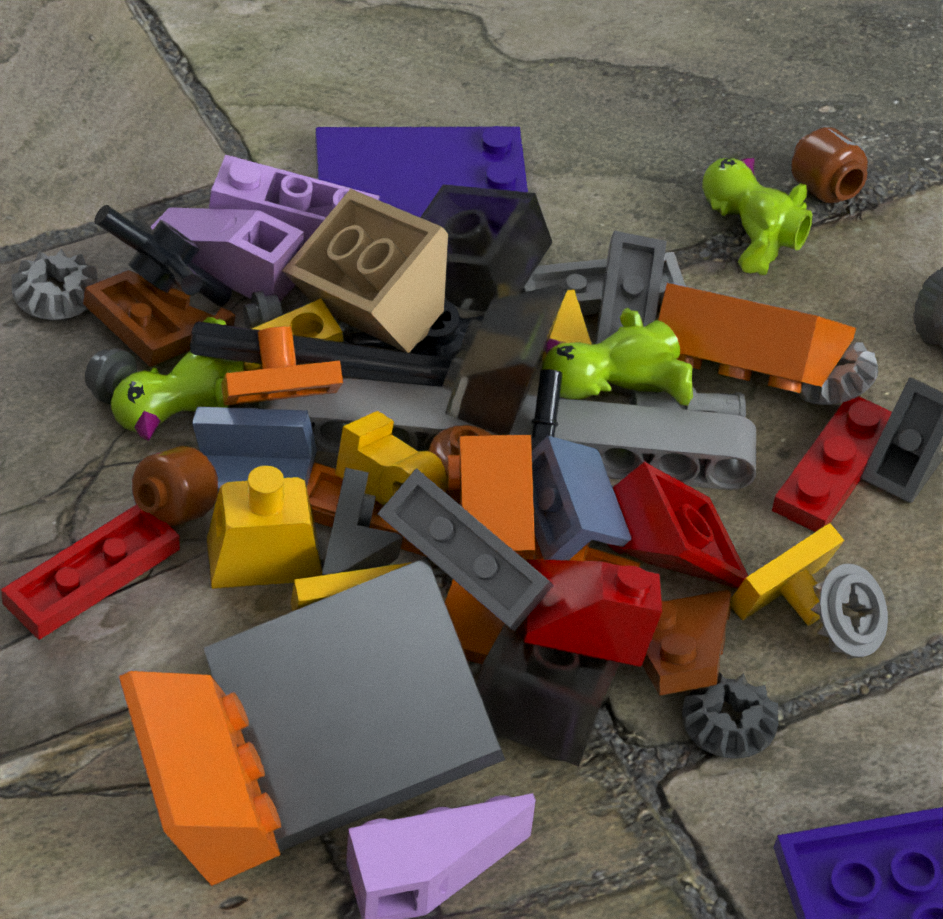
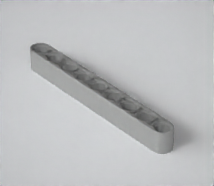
[257,377,756,490]

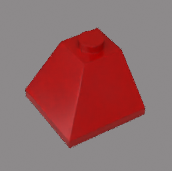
[608,462,749,588]
[524,559,662,667]

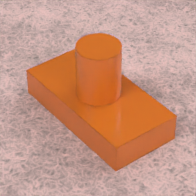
[221,326,343,406]

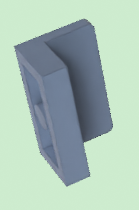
[192,407,317,492]
[532,436,631,560]

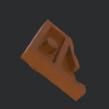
[83,270,236,367]
[642,590,731,696]

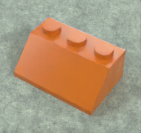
[658,283,856,393]
[119,671,281,886]

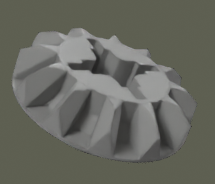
[12,248,99,320]
[795,342,878,405]
[811,564,888,659]

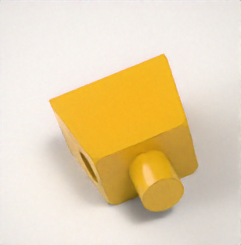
[207,465,322,589]

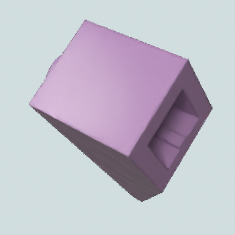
[209,155,379,244]
[150,208,304,302]
[346,793,536,919]

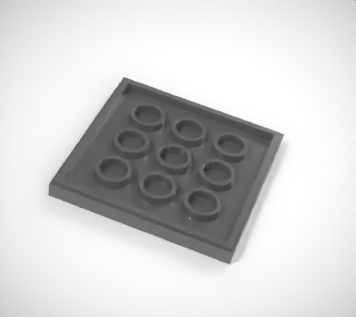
[204,557,505,852]

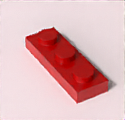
[772,396,892,532]
[1,504,180,640]

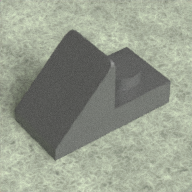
[860,377,943,503]
[322,468,403,575]

